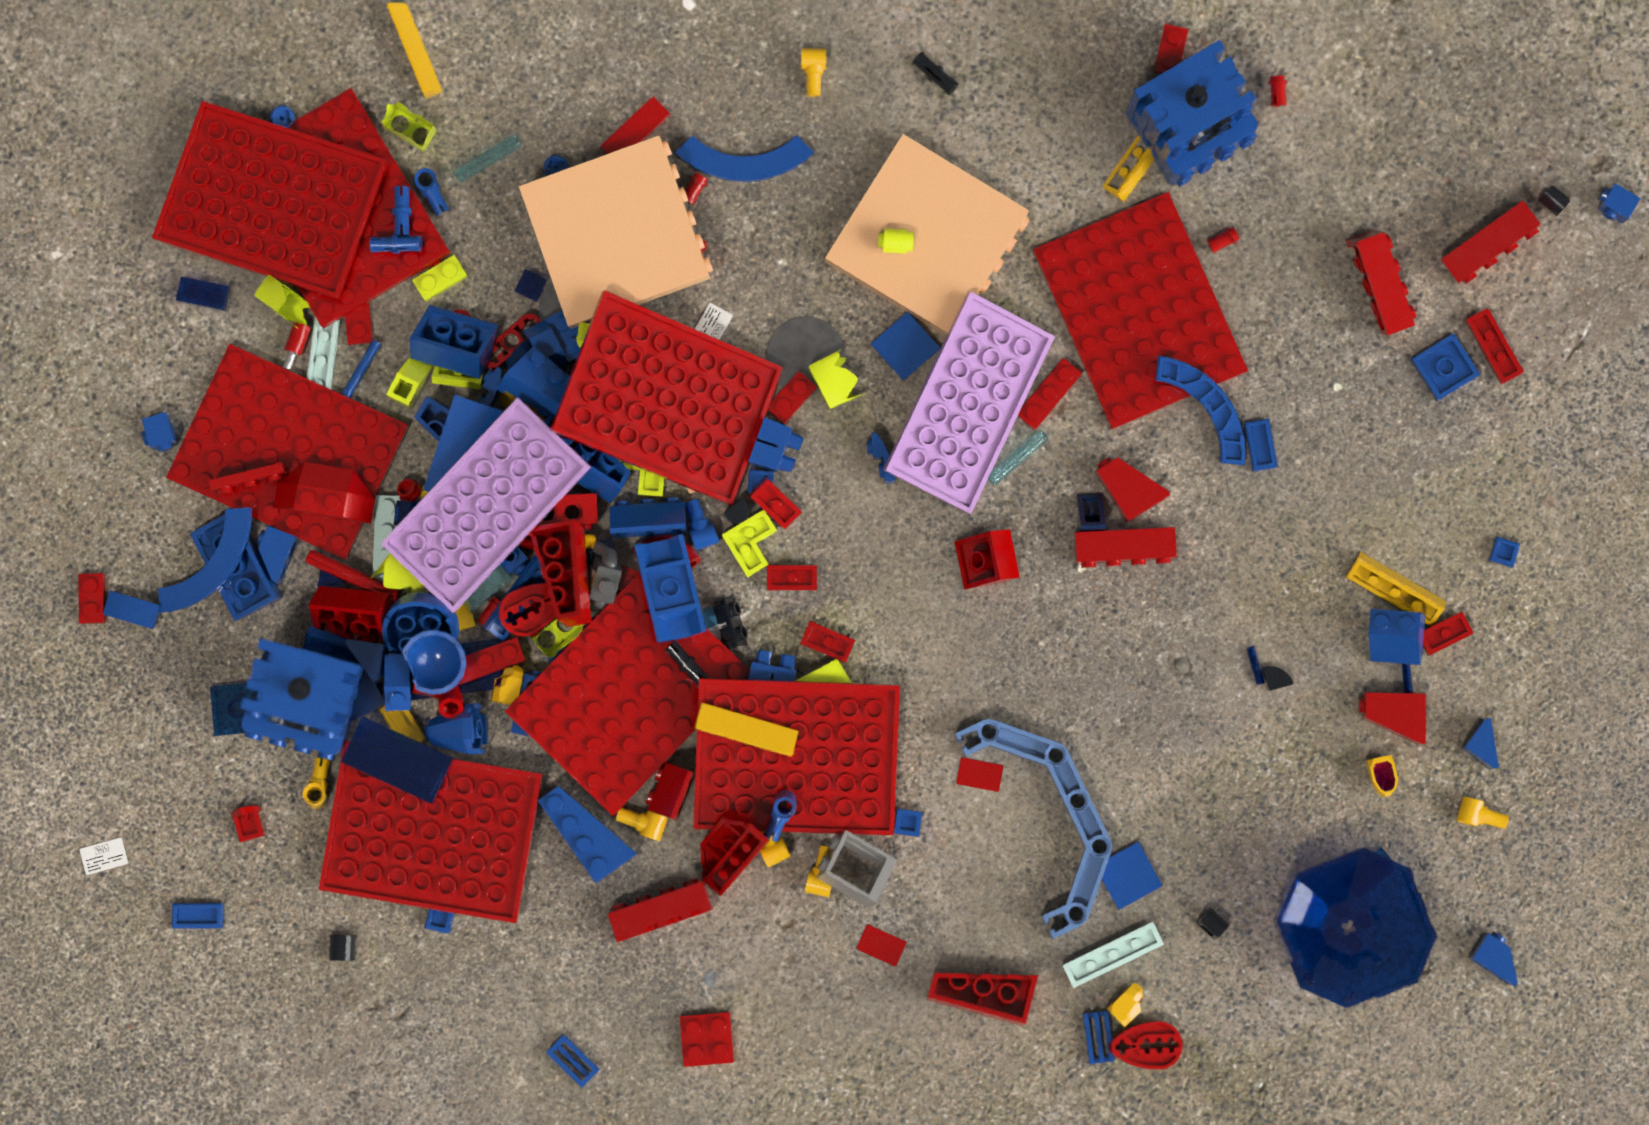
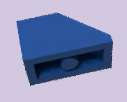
[257,526,299,585]
[384,653,412,711]
[1468,931,1518,986]

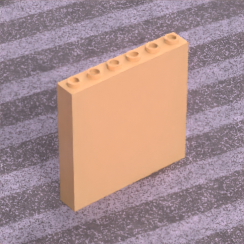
[825,134,1030,336]
[519,136,713,329]

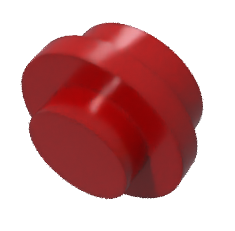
[397,479,421,503]

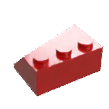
[309,586,393,653]

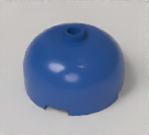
[382,591,459,653]

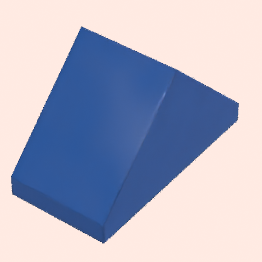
[1461,718,1499,769]

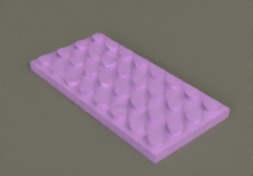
[883,291,1055,514]
[381,397,591,613]

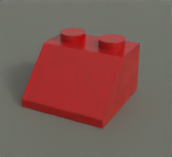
[954,529,1020,590]
[646,763,695,821]

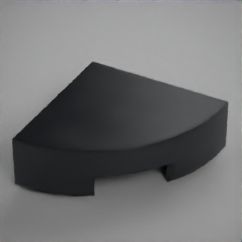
[1262,666,1293,691]

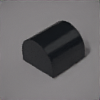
[1538,185,1571,217]
[723,498,750,525]
[1196,907,1230,939]
[329,935,356,961]

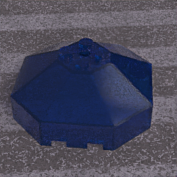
[1273,848,1438,1008]

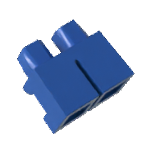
[748,417,804,473]
[748,650,796,681]

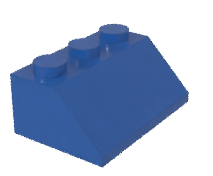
[410,305,498,379]
[610,497,687,539]

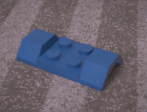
[523,311,590,368]
[634,534,706,643]

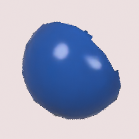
[403,630,466,695]

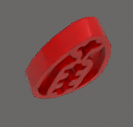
[498,583,556,636]
[1108,1021,1183,1070]

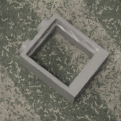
[817,830,897,908]

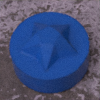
[269,106,295,128]
[544,155,569,176]

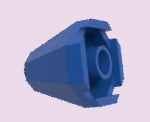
[425,703,488,754]

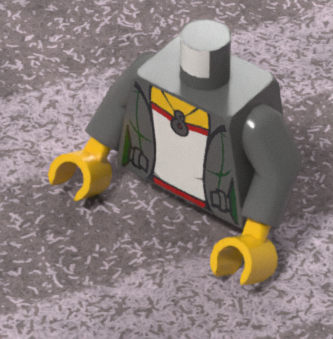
[585,534,622,613]

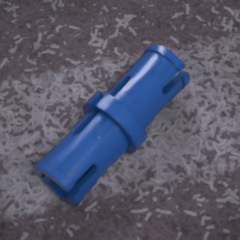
[392,186,412,236]
[370,234,422,254]

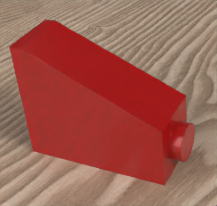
[1095,457,1171,523]
[1358,693,1426,745]

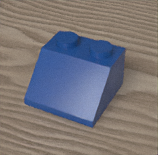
[1368,609,1425,665]

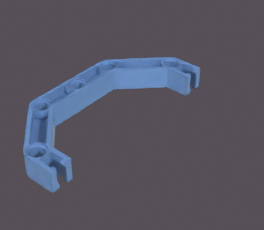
[955,719,1112,939]

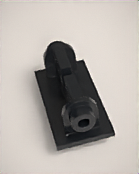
[713,597,748,650]

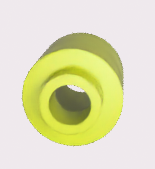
[878,228,914,254]

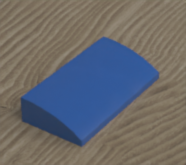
[423,395,504,492]
[190,514,283,621]

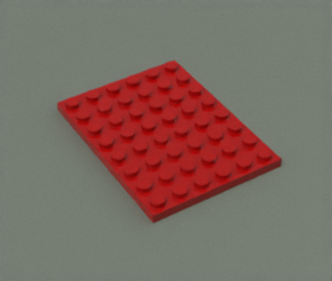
[289,88,451,329]
[152,101,388,300]
[1033,192,1248,430]
[550,290,783,505]
[166,343,409,560]
[504,572,750,816]
[693,678,900,835]
[318,741,543,923]

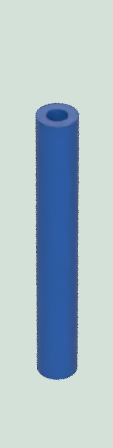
[341,339,381,398]

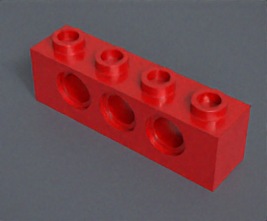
[537,493,598,530]

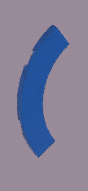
[675,135,814,182]
[1155,356,1246,466]
[158,507,252,613]

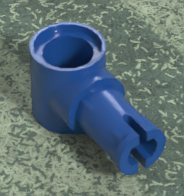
[413,168,450,216]
[685,499,719,551]
[763,790,797,842]

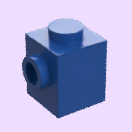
[1597,183,1641,224]
[141,412,178,452]
[500,546,530,576]

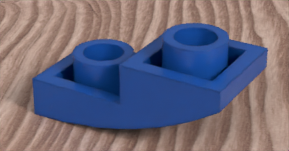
[477,367,504,407]
[866,433,895,484]
[103,590,161,629]

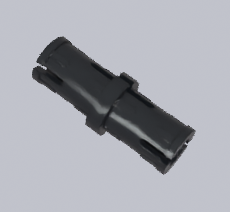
[912,52,959,96]
[664,640,709,687]

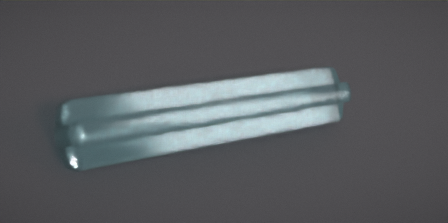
[454,135,521,182]
[988,430,1048,486]

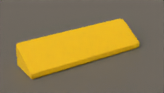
[387,3,442,99]
[1103,135,1154,203]
[1346,552,1446,627]
[695,703,798,757]

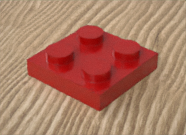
[679,1012,734,1067]

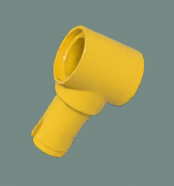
[801,48,826,97]
[303,758,331,809]
[1456,796,1509,829]
[616,808,668,841]
[760,831,791,868]
[805,846,832,898]

